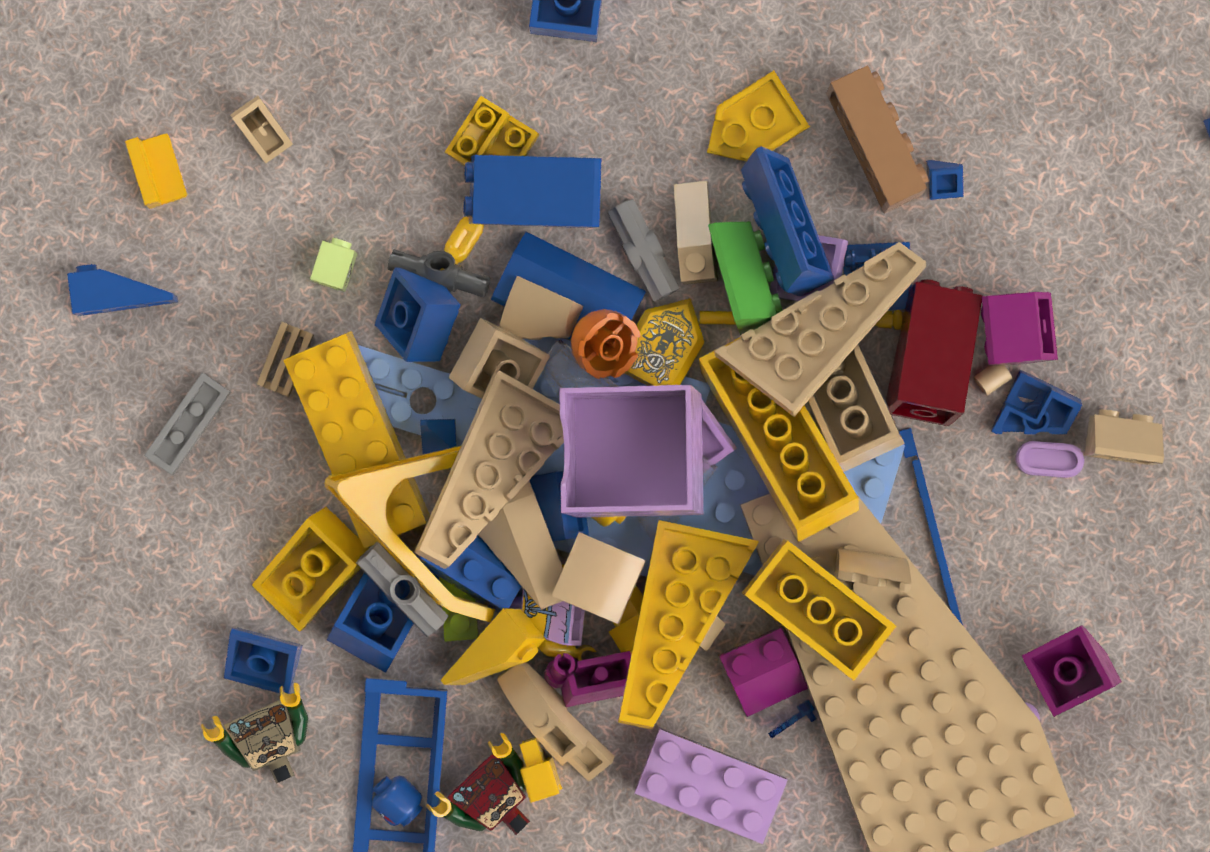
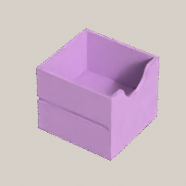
[559,385,704,517]

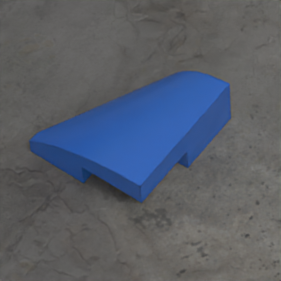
[991,369,1082,434]

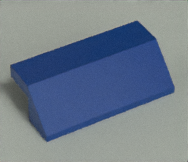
[490,232,646,340]

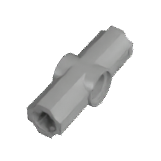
[608,199,680,302]
[356,542,449,637]

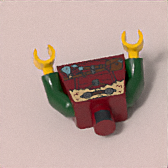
[426,733,530,835]

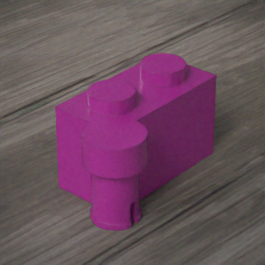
[544,651,631,707]

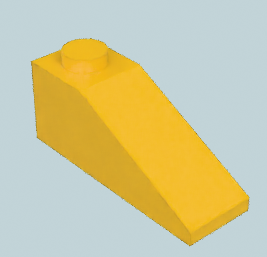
[441,608,545,685]

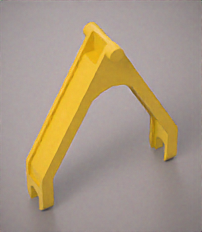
[324,446,495,622]

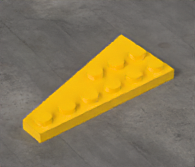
[618,520,759,729]

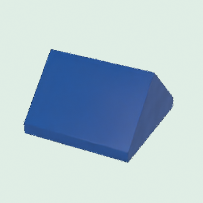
[224,627,303,694]

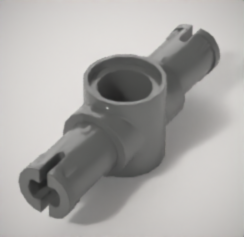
[387,249,490,298]

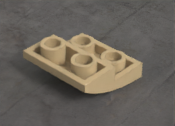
[552,532,646,624]

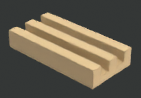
[257,322,314,397]

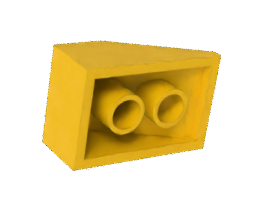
[252,507,369,632]

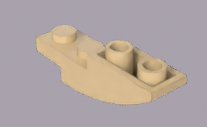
[497,662,615,781]

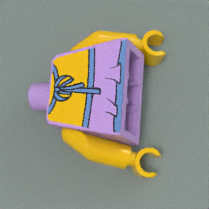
[509,564,596,661]

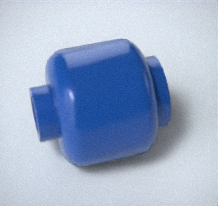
[372,775,423,827]

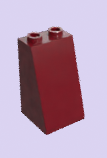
[886,279,983,426]

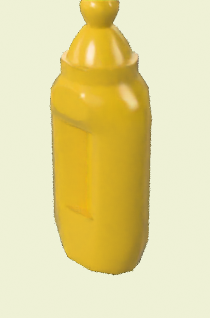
[440,217,484,270]

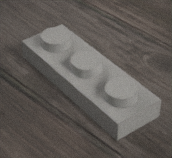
[144,372,232,475]

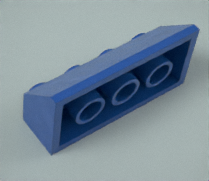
[741,146,835,296]

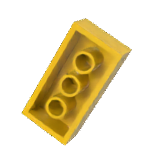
[742,539,897,681]

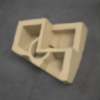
[499,276,583,340]

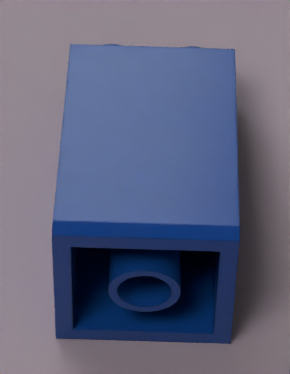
[463,155,602,228]

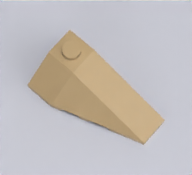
[478,481,563,610]

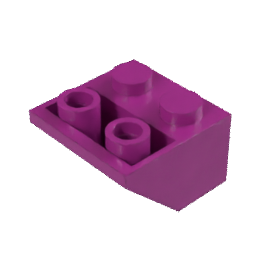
[981,292,1058,365]

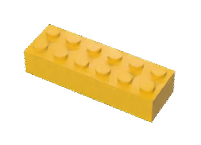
[283,331,430,549]
[699,337,859,542]

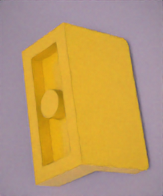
[125,133,188,209]

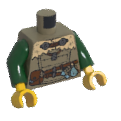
[201,683,309,784]

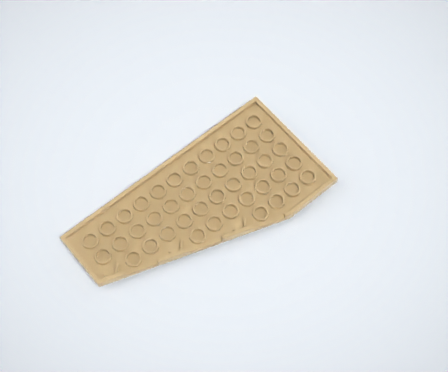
[740,493,1075,852]

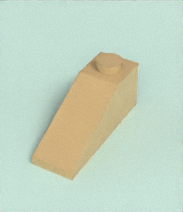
[674,181,718,285]

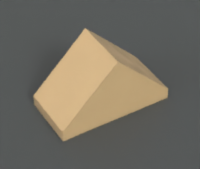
[230,95,293,163]

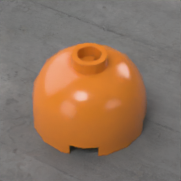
[571,309,641,379]

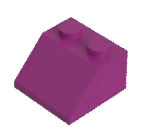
[1022,625,1122,717]
[718,627,808,717]

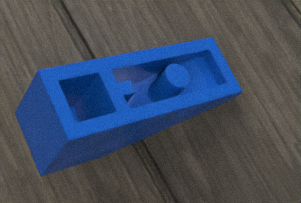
[67,264,178,316]

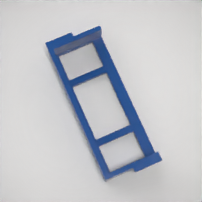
[353,678,448,852]

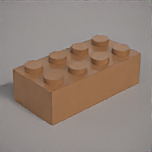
[826,65,929,214]

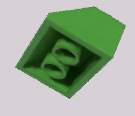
[708,221,783,335]

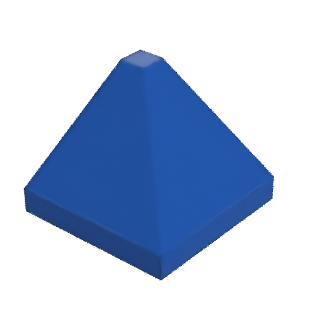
[926,160,964,200]
[420,419,457,454]

